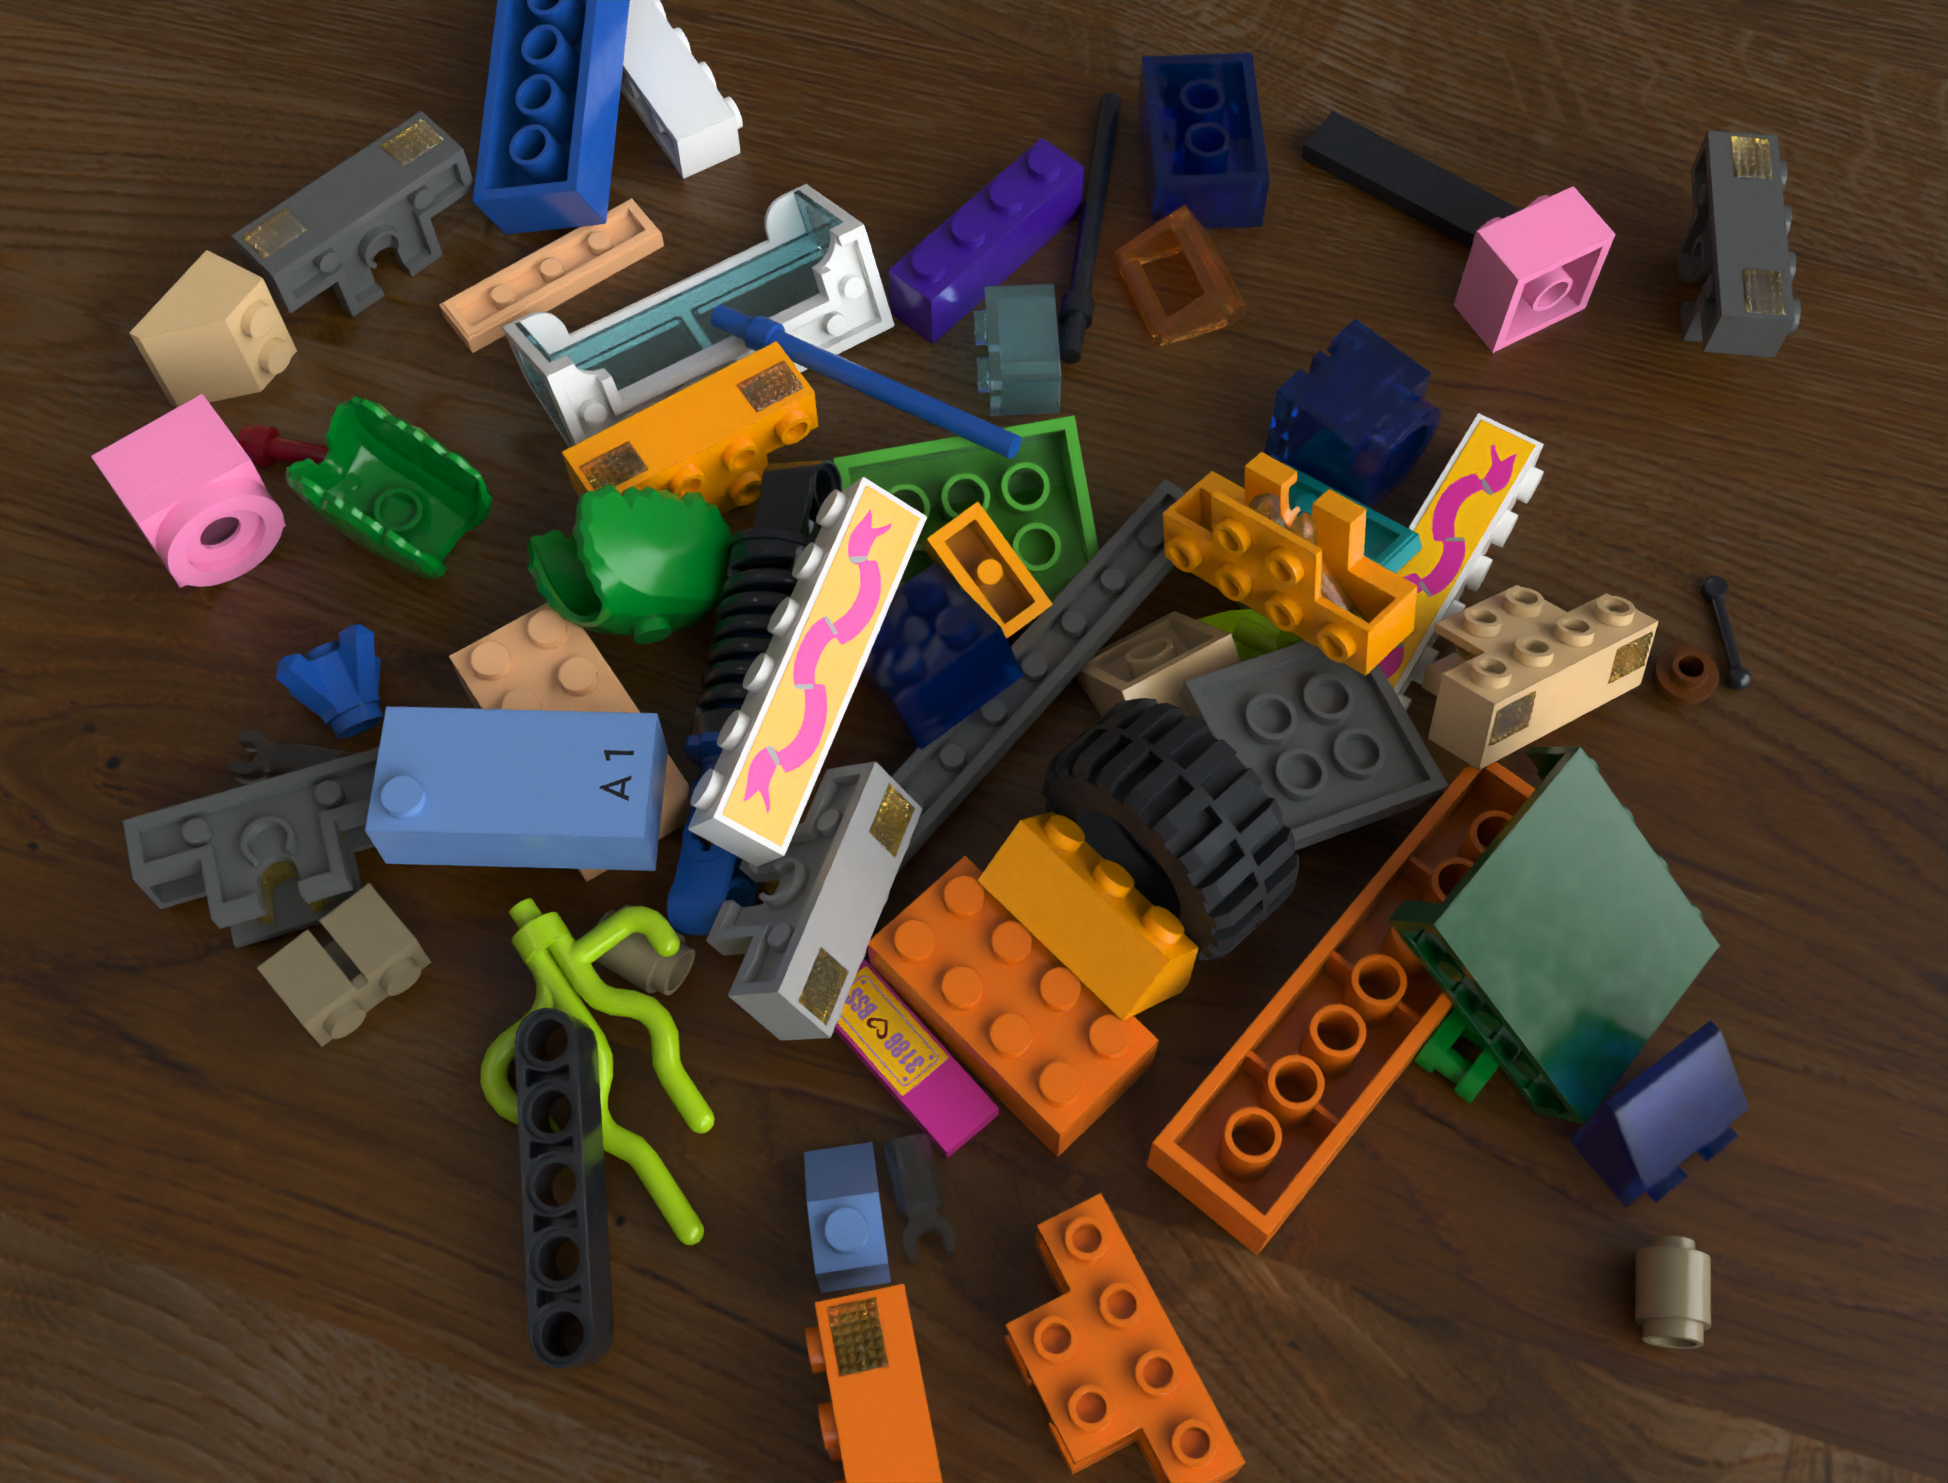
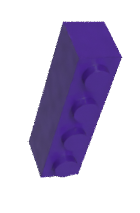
[888,138,1084,344]

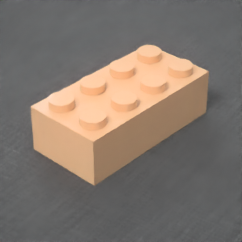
[449,602,691,882]

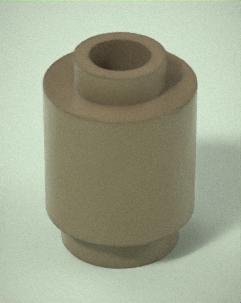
[595,904,695,996]
[1635,1236,1711,1349]

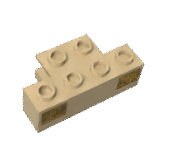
[1422,585,1658,770]

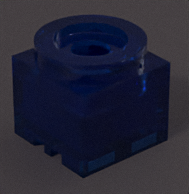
[1264,318,1441,508]

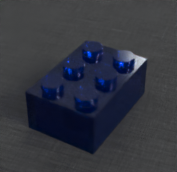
[1138,53,1270,231]

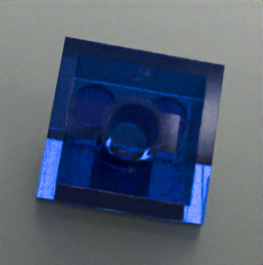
[1570,1020,1749,1208]

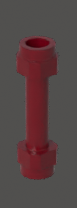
[237,424,328,467]

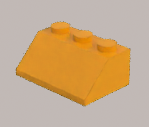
[977,811,1199,1021]

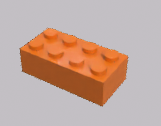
[867,856,1159,1158]

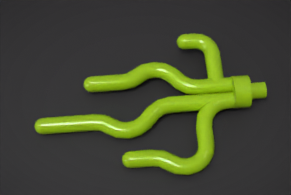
[480,898,715,1245]

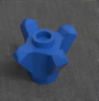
[276,623,384,740]

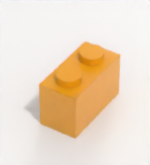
[921,501,1053,644]

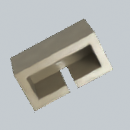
[257,883,432,1047]

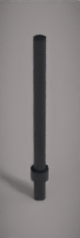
[1058,93,1122,364]

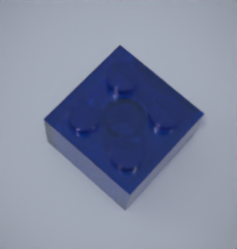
[859,562,1024,750]

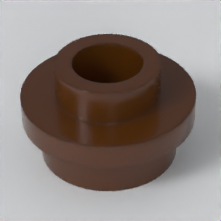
[1653,645,1719,706]

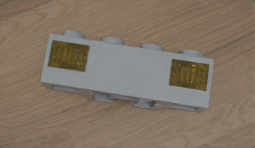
[706,761,923,1040]

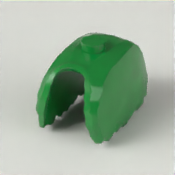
[285,396,493,580]
[527,485,731,644]

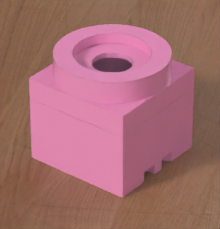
[91,394,287,588]

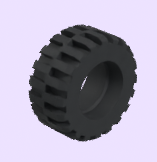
[1043,698,1299,961]

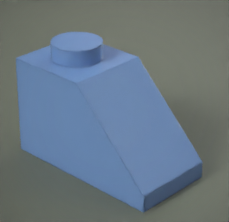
[804,1142,891,1293]

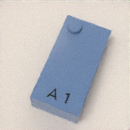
[365,706,668,871]

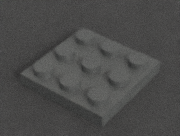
[1180,641,1448,851]

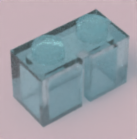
[974,284,1062,416]

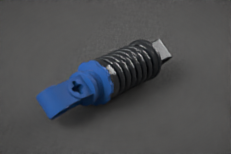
[667,460,843,936]

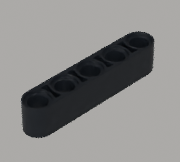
[514,1008,614,1369]

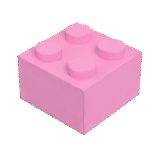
[1454,186,1615,353]

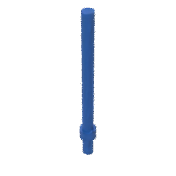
[711,304,1021,459]

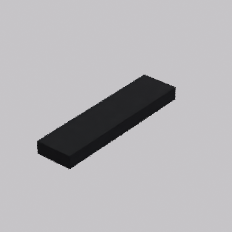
[1301,111,1521,248]

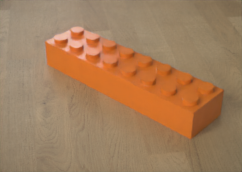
[1146,762,1535,1256]

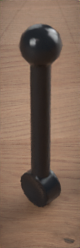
[1700,576,1751,691]

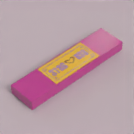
[834,959,999,1159]

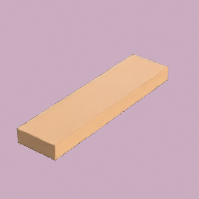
[439,198,664,354]

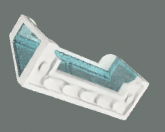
[502,184,895,448]

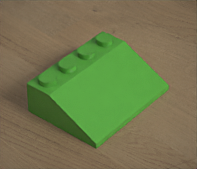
[833,415,1099,639]

